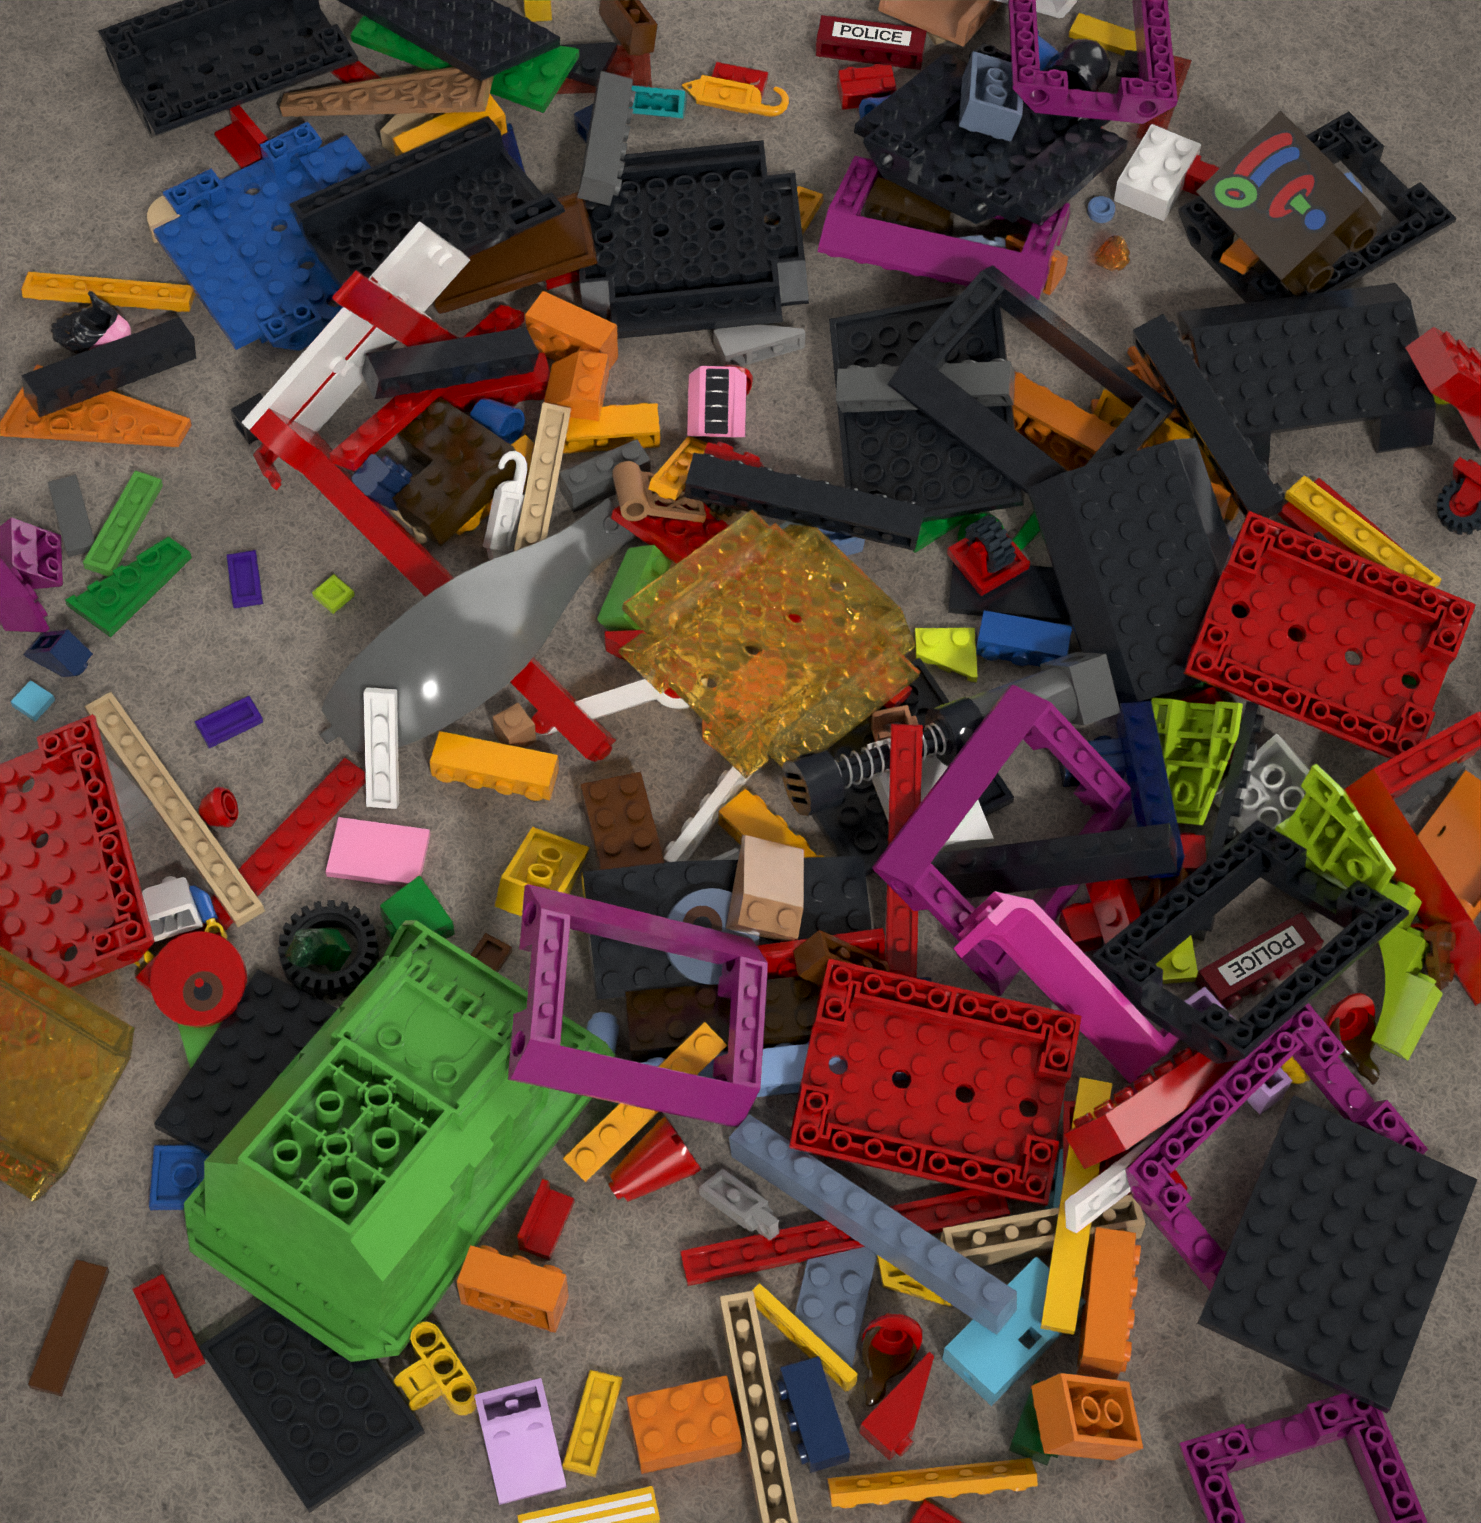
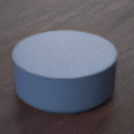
[1087,196,1115,223]

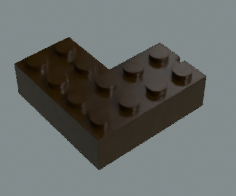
[392,397,516,546]

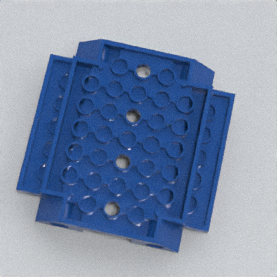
[153,122,371,351]

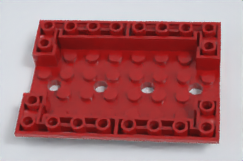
[1184,511,1476,759]
[0,714,155,1009]
[789,959,1082,1206]

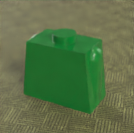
[380,875,455,940]

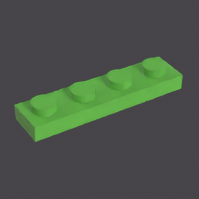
[83,471,163,577]

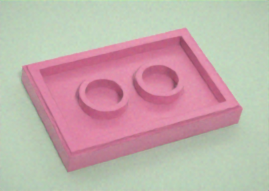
[326,817,430,887]

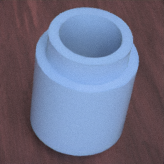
[587,1012,619,1054]

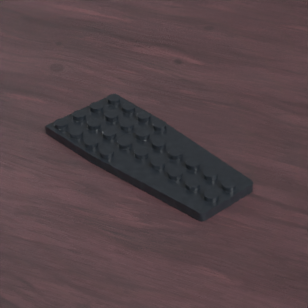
[581,856,872,1000]

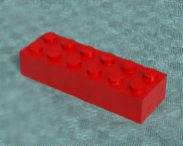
[1064,1047,1238,1169]

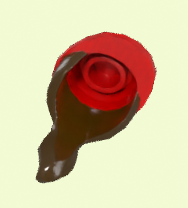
[1324,993,1380,1085]
[861,1313,923,1407]

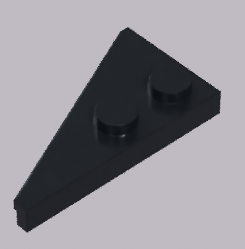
[560,42,617,87]

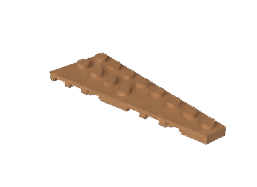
[280,67,494,117]

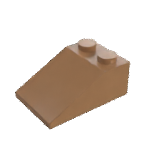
[726,835,804,942]

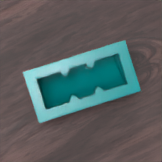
[629,86,688,119]

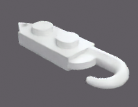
[483,451,527,561]

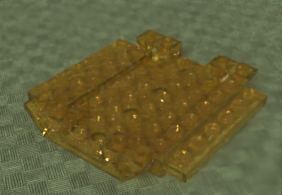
[619,510,920,779]

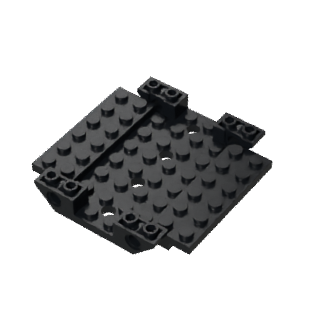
[854,43,1128,226]
[579,140,809,339]

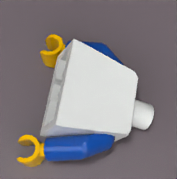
[134,876,227,968]

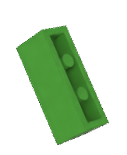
[597,545,672,631]

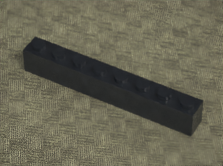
[1133,314,1285,518]
[684,453,925,551]
[931,823,1177,899]

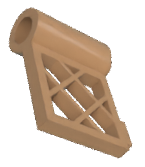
[612,461,706,523]

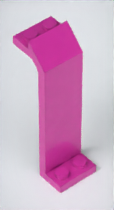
[953,891,1180,1084]

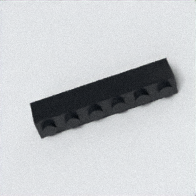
[21,317,196,417]
[362,327,539,400]

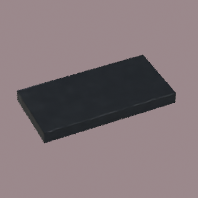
[948,562,1068,624]

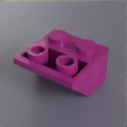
[0,517,63,589]
[0,559,50,632]

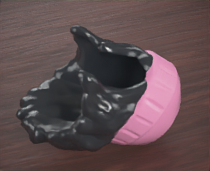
[51,291,131,354]

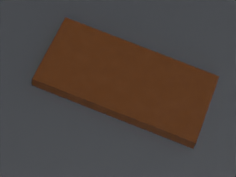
[434,192,598,314]

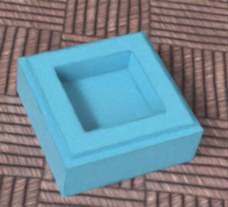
[10,680,55,722]

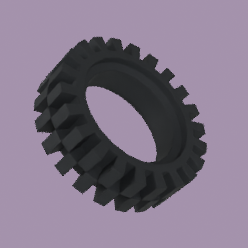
[278,900,379,1000]

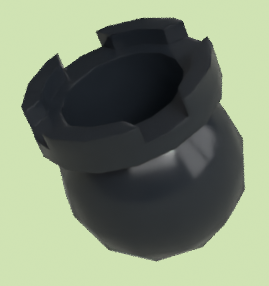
[1047,39,1111,92]

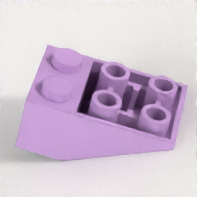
[474,1378,567,1505]

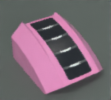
[687,366,746,437]

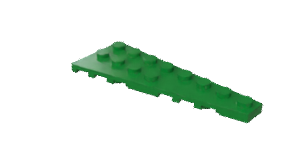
[351,16,579,113]

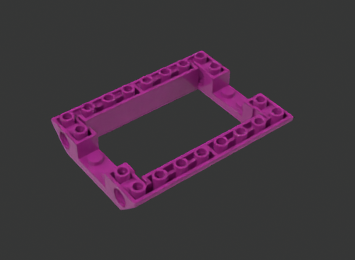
[1008,0,1178,124]
[817,156,1071,300]
[872,684,1133,996]
[508,884,768,1128]
[1125,1003,1428,1291]
[1179,1393,1428,1523]

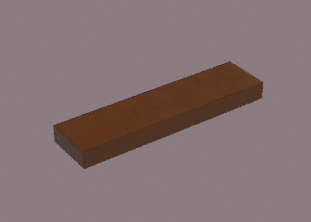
[28,1259,109,1397]

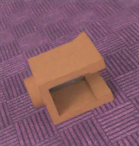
[871,705,918,742]

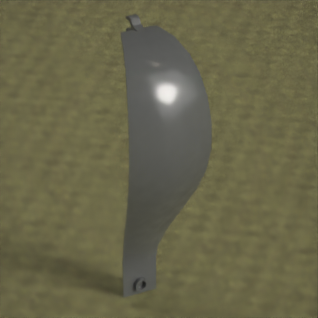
[319,498,636,753]

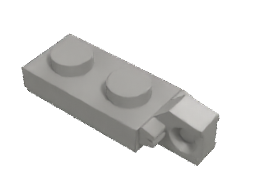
[699,1169,780,1240]

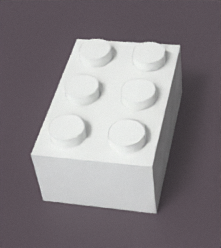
[1114,124,1201,221]

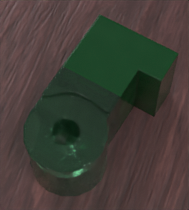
[285,929,352,971]

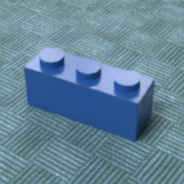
[976,610,1072,667]

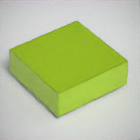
[312,574,355,614]

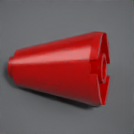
[608,1117,702,1202]

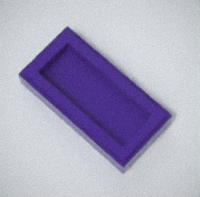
[226,550,263,608]
[195,696,263,749]

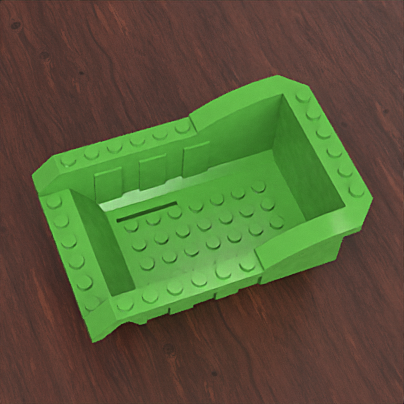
[184,920,615,1362]

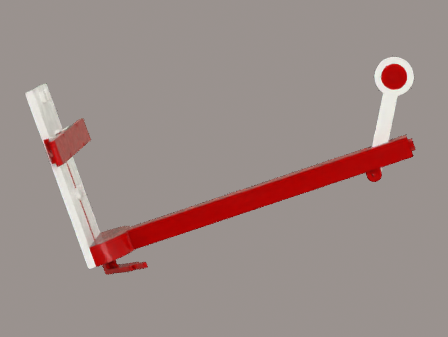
[242,221,708,762]

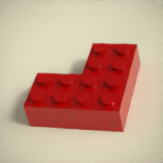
[1405,327,1481,450]

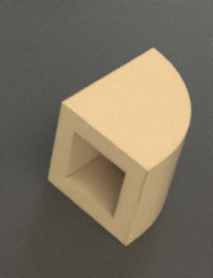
[147,196,180,243]

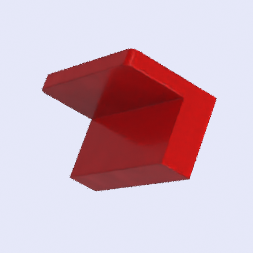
[214,105,268,169]
[517,1179,575,1261]

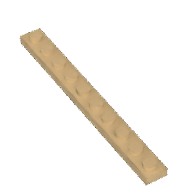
[84,692,265,928]

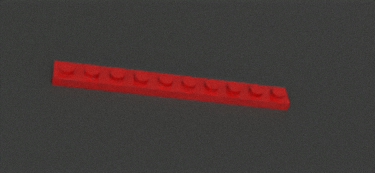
[329,305,525,471]
[135,758,366,992]
[680,1189,1010,1286]

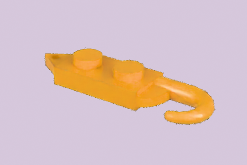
[682,75,789,117]

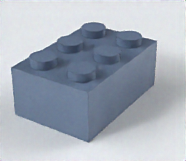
[959,51,1023,141]

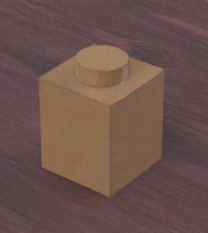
[492,703,536,748]

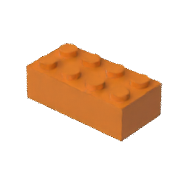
[1076,1227,1141,1380]

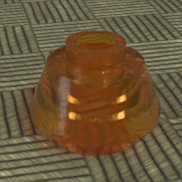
[1094,235,1130,271]

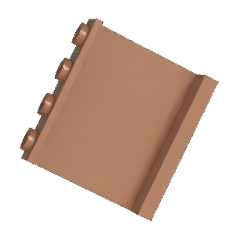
[878,0,1002,47]

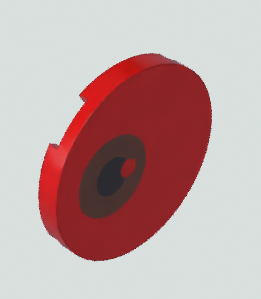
[150,931,247,1028]

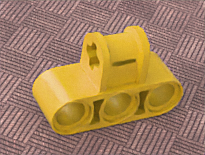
[394,1322,478,1415]

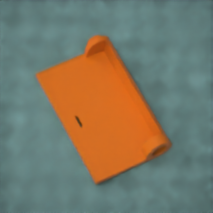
[1391,770,1481,922]

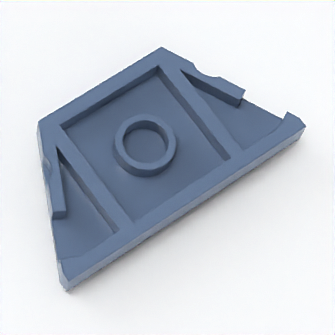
[795,1247,877,1368]

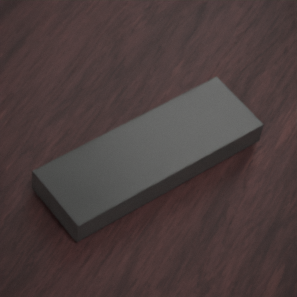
[48,474,95,557]

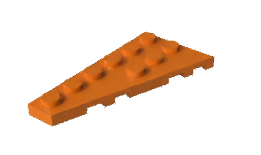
[0,364,192,447]

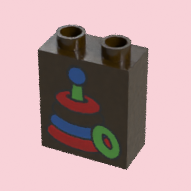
[1196,111,1382,296]

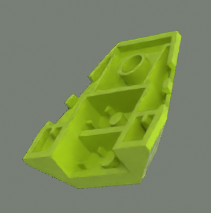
[1147,698,1243,825]
[1275,764,1396,893]

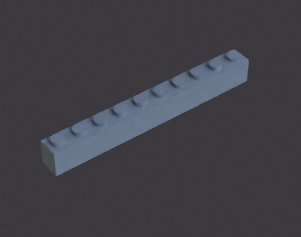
[729,1114,1017,1335]

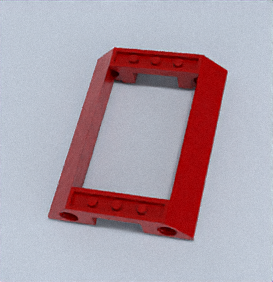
[1344,712,1481,1006]

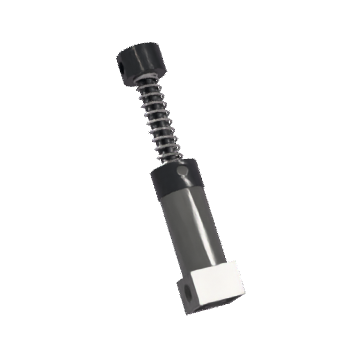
[782,652,1121,816]

